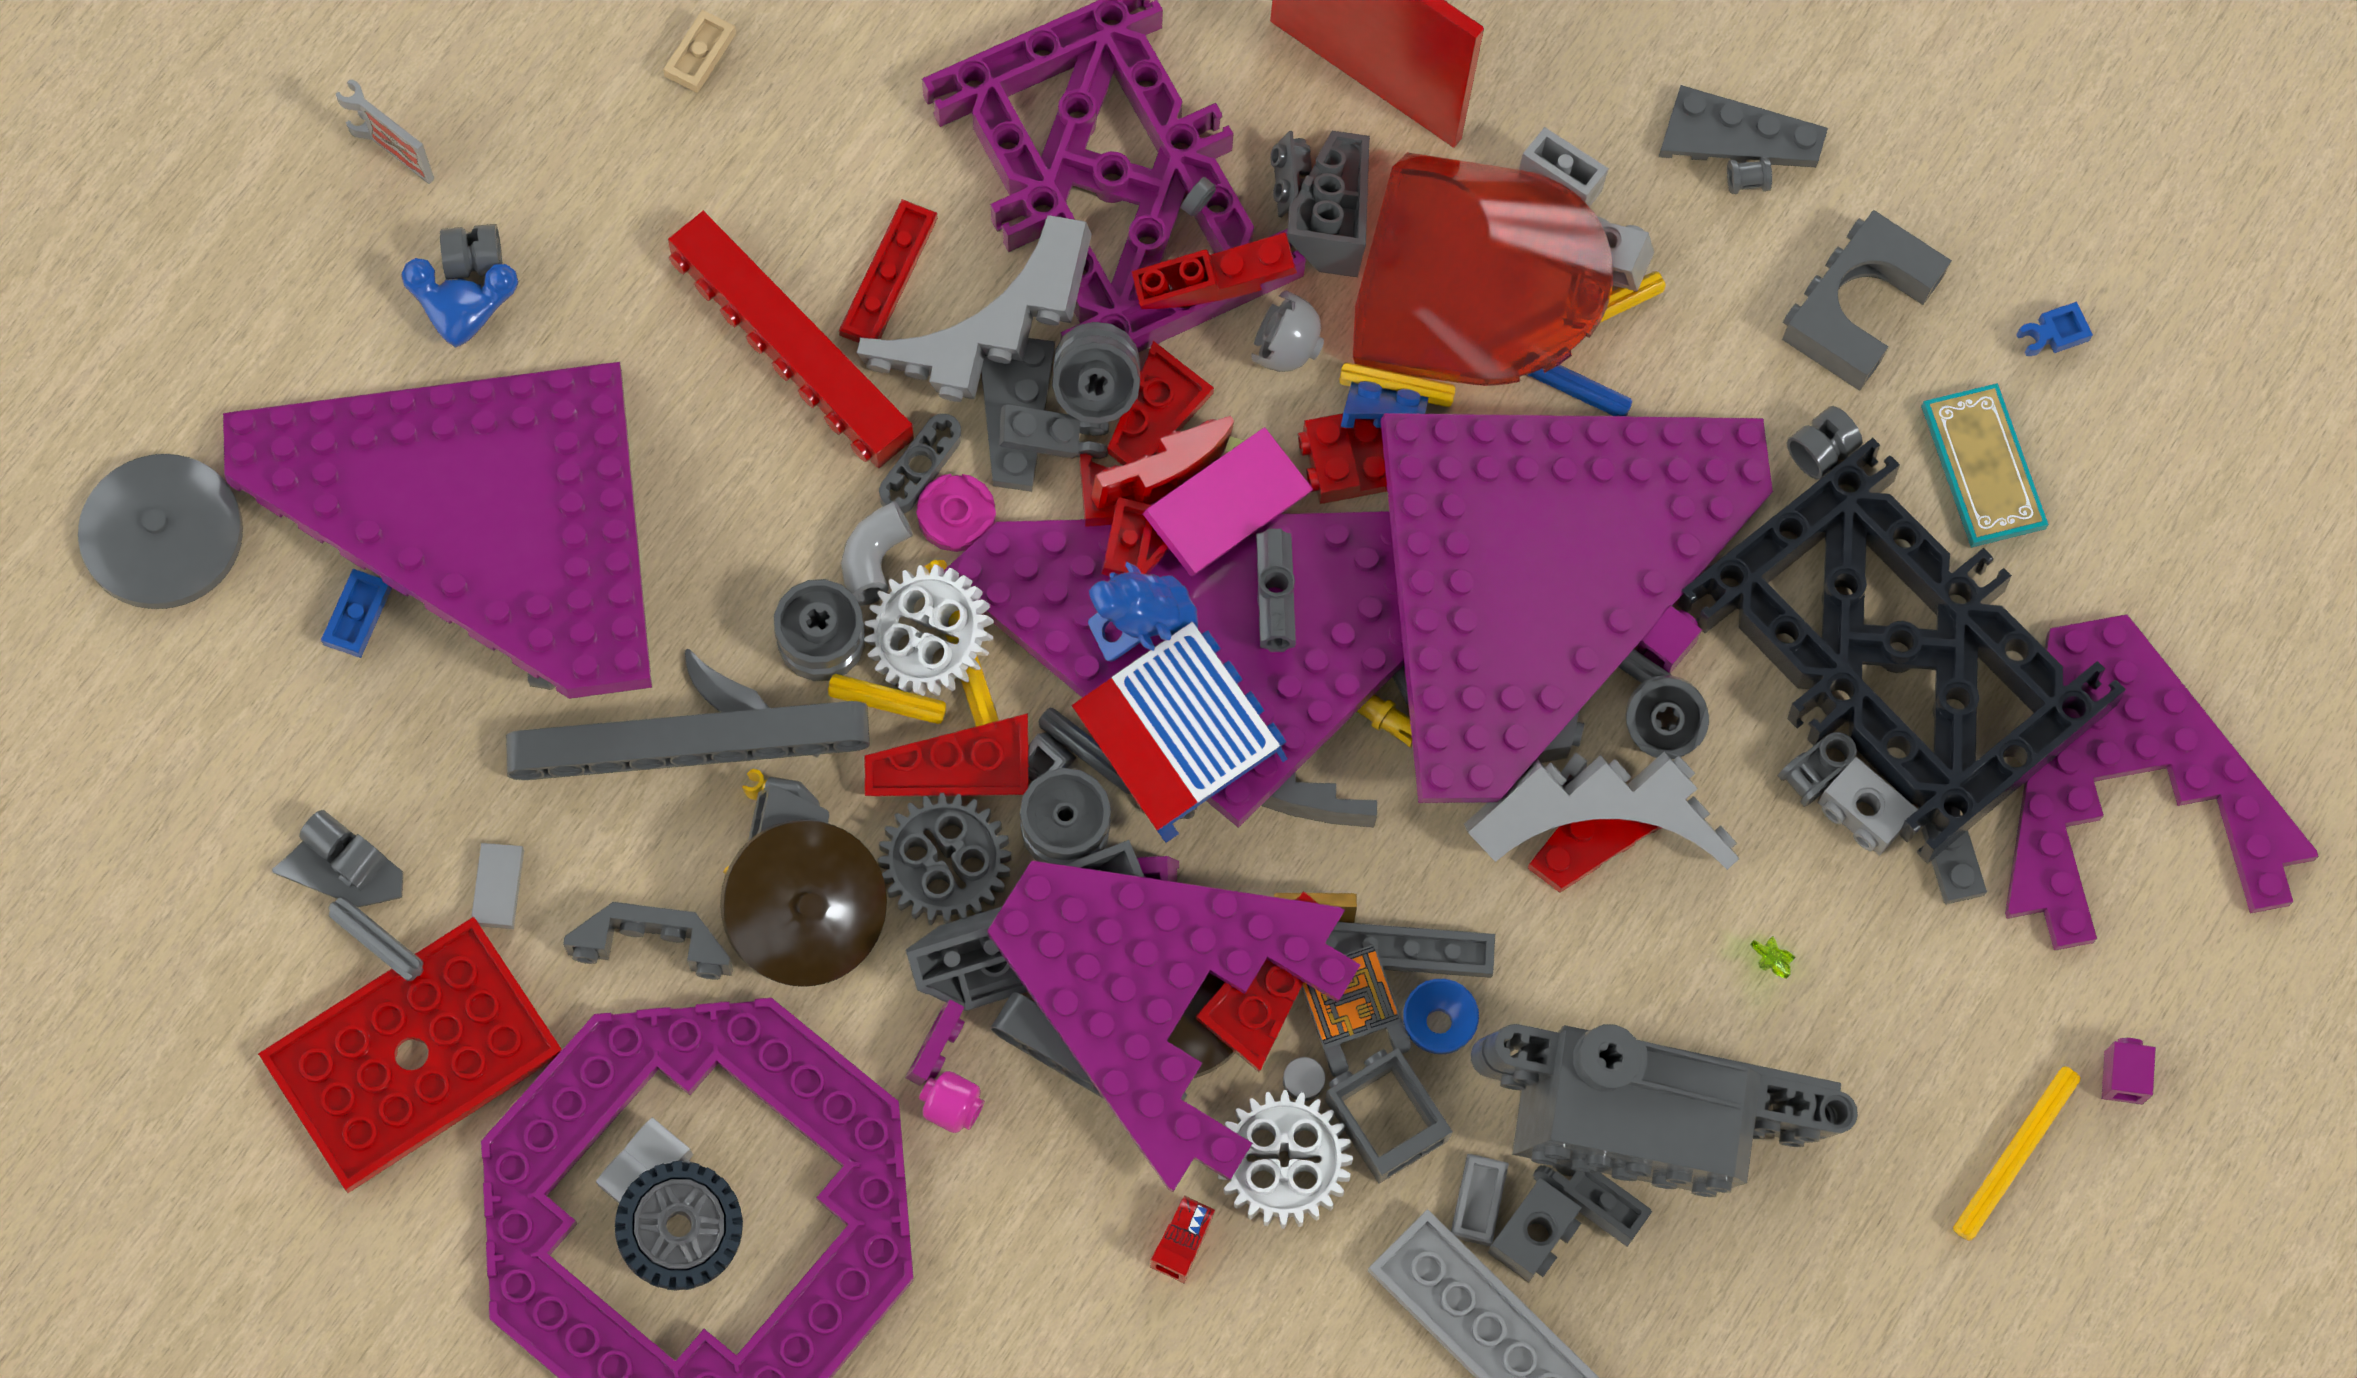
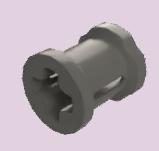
[1727,157,1772,194]

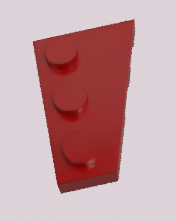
[1107,341,1214,465]
[1527,819,1661,893]

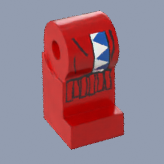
[1150,1195,1215,1284]

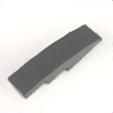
[1261,772,1377,828]

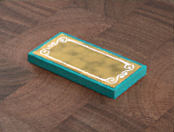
[1921,383,2049,548]

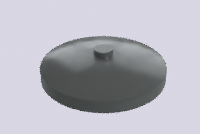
[78,454,243,609]

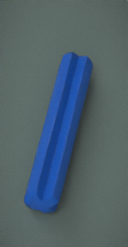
[1521,352,1632,416]

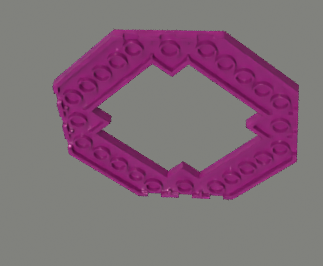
[481,998,914,1378]

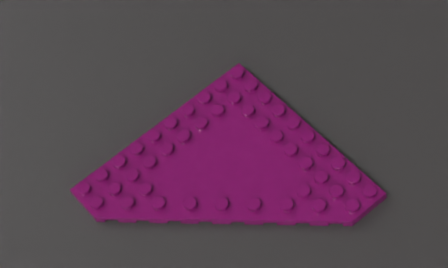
[223,362,652,699]
[1381,413,1773,803]
[944,511,1405,828]

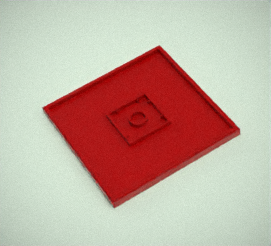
[1270,0,1484,148]

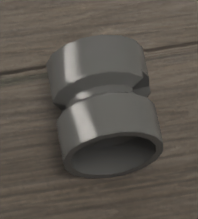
[440,224,503,280]
[1787,406,1863,479]

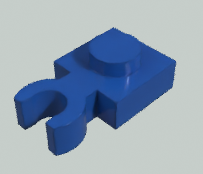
[2016,301,2093,356]

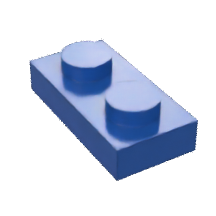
[321,569,392,658]

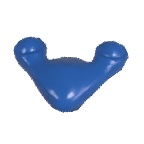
[401,258,519,348]

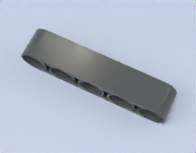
[990,992,1187,1101]

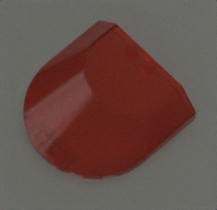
[1352,152,1614,386]

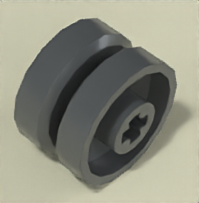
[1052,322,1140,424]
[774,579,865,681]
[1020,768,1111,865]

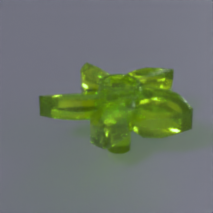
[1750,936,1796,979]

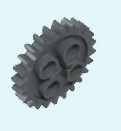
[878,793,1012,925]

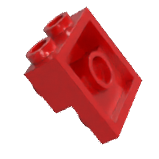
[1298,413,1388,504]

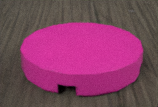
[916,474,996,552]

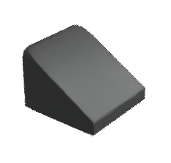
[1028,732,1076,781]

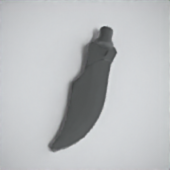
[685,649,820,758]

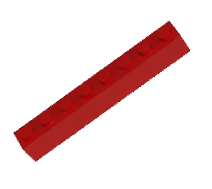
[668,210,914,469]

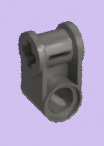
[1778,732,1857,807]

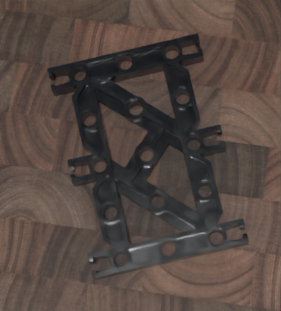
[1678,437,2126,864]

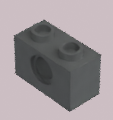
[1488,1178,1582,1283]

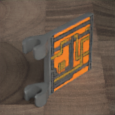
[1302,944,1411,1077]

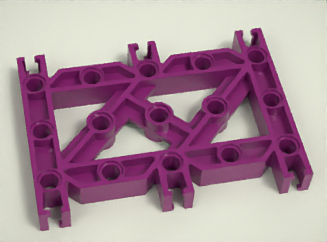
[922,0,1306,353]

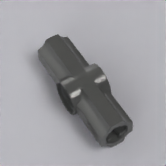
[1256,529,1296,652]

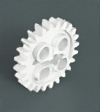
[864,564,994,696]
[1218,1090,1353,1229]

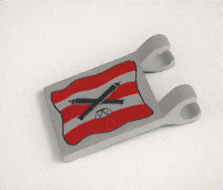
[336,80,434,184]

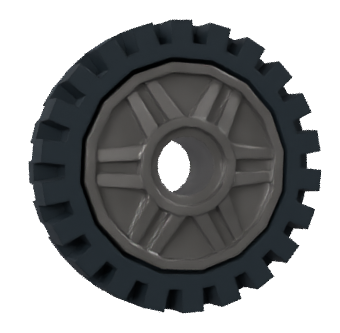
[615,1161,743,1291]

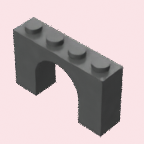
[1782,210,1952,391]

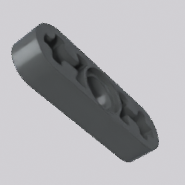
[879,414,961,513]

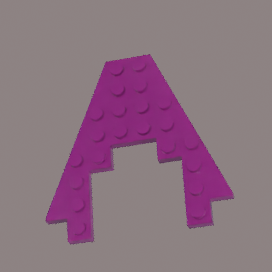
[2005,614,2319,951]

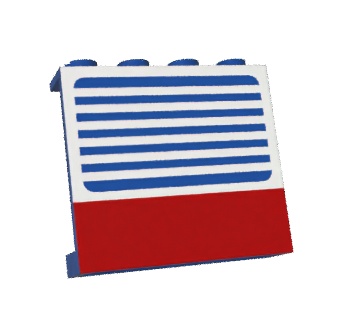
[1071,622,1288,843]

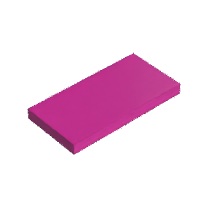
[1143,427,1313,578]

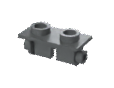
[1270,131,1312,218]

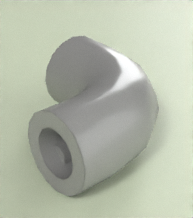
[841,501,913,606]

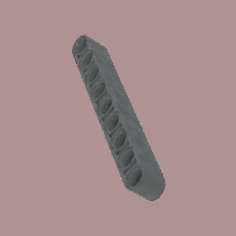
[506,701,870,780]

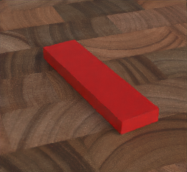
[839,199,938,343]

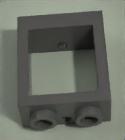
[1325,1048,1453,1184]

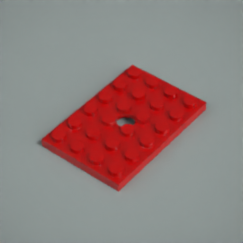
[258,916,562,1193]

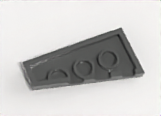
[1659,85,1828,168]
[981,338,1055,492]

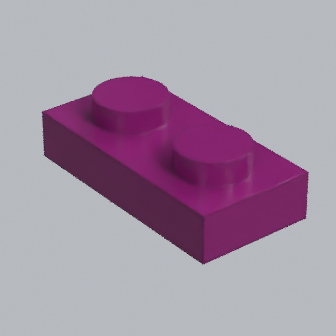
[905,999,965,1086]

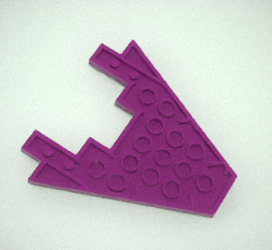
[987,861,1360,1192]

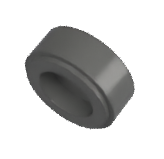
[1181,177,1216,216]

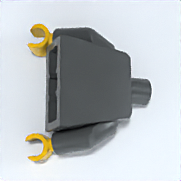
[723,769,830,875]

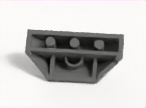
[906,906,1028,1011]

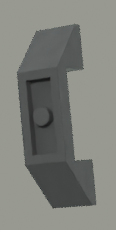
[563,902,733,980]

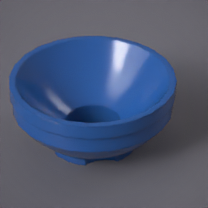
[1403,979,1479,1054]

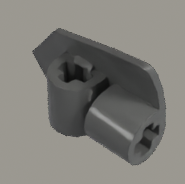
[272,810,404,907]

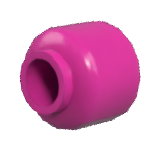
[919,1071,985,1133]

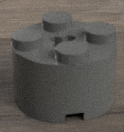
[1625,675,1709,759]

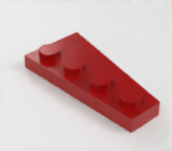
[864,713,1029,796]
[1195,891,1318,1072]

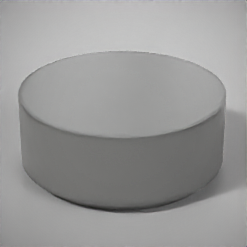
[1283,1057,1325,1101]

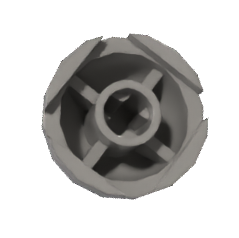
[1251,290,1324,372]

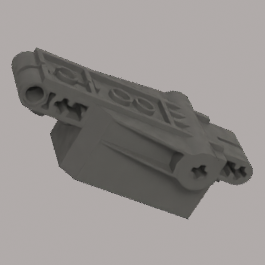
[1471,1024,1858,1197]

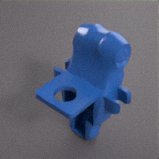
[1088,562,1198,662]

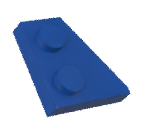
[1341,381,1429,428]

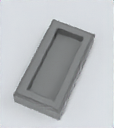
[471,843,524,929]
[1451,1154,1509,1247]

